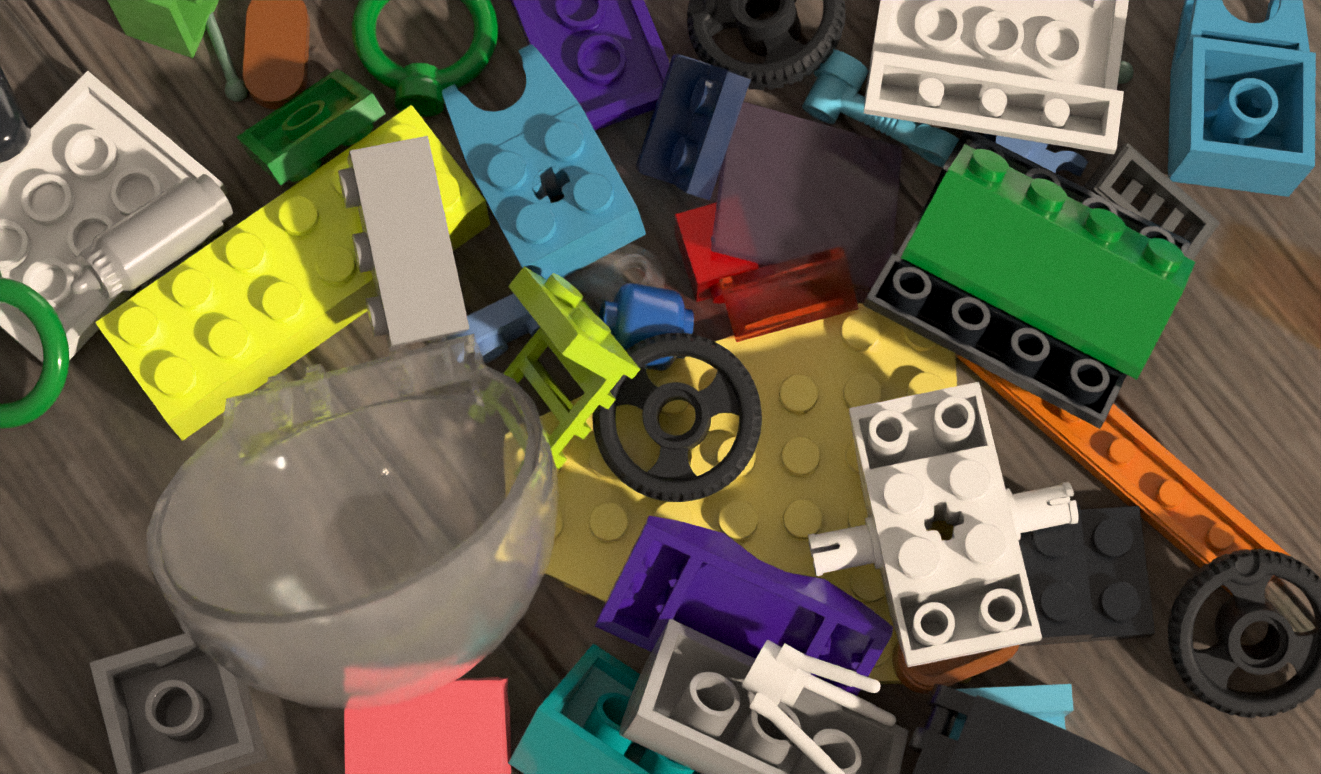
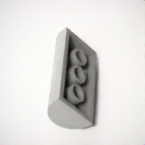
[619,619,909,774]

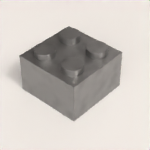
[90,623,268,774]

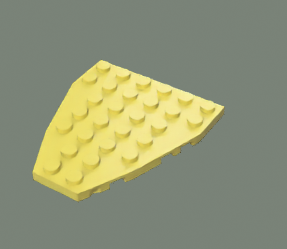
[512,303,971,684]

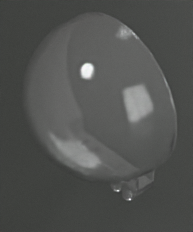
[147,334,559,710]

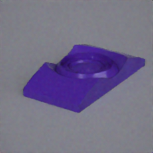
[595,516,893,696]

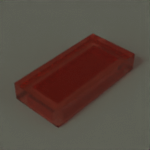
[719,246,859,342]

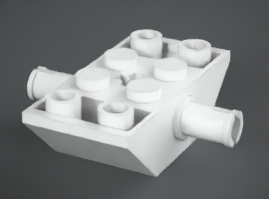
[808,382,1078,667]

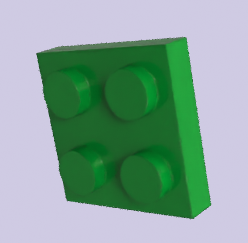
[237,68,386,186]

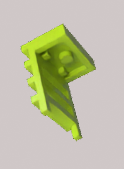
[475,266,640,484]

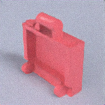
[344,677,511,774]

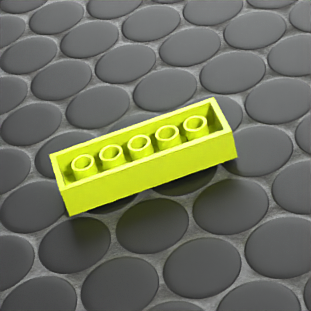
[95,105,490,441]

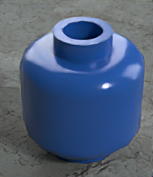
[598,283,694,371]

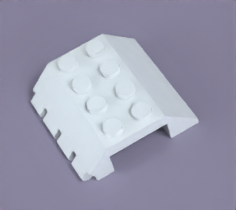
[863,0,1129,154]

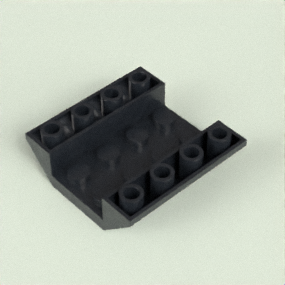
[863,130,1191,429]

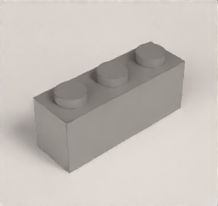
[338,136,469,348]

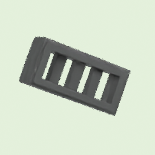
[1083,143,1220,260]

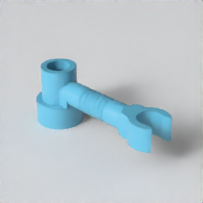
[802,49,959,168]

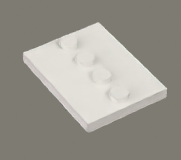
[0,71,228,363]

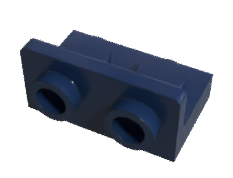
[636,54,751,200]

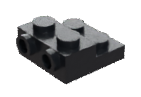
[1018,505,1155,646]

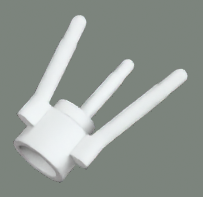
[741,640,896,774]

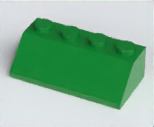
[901,144,1195,380]

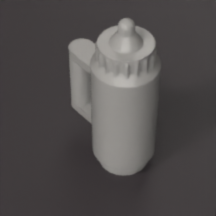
[71,174,233,299]

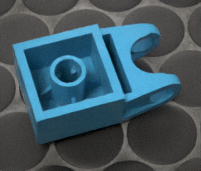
[1168,0,1316,197]
[442,44,646,279]

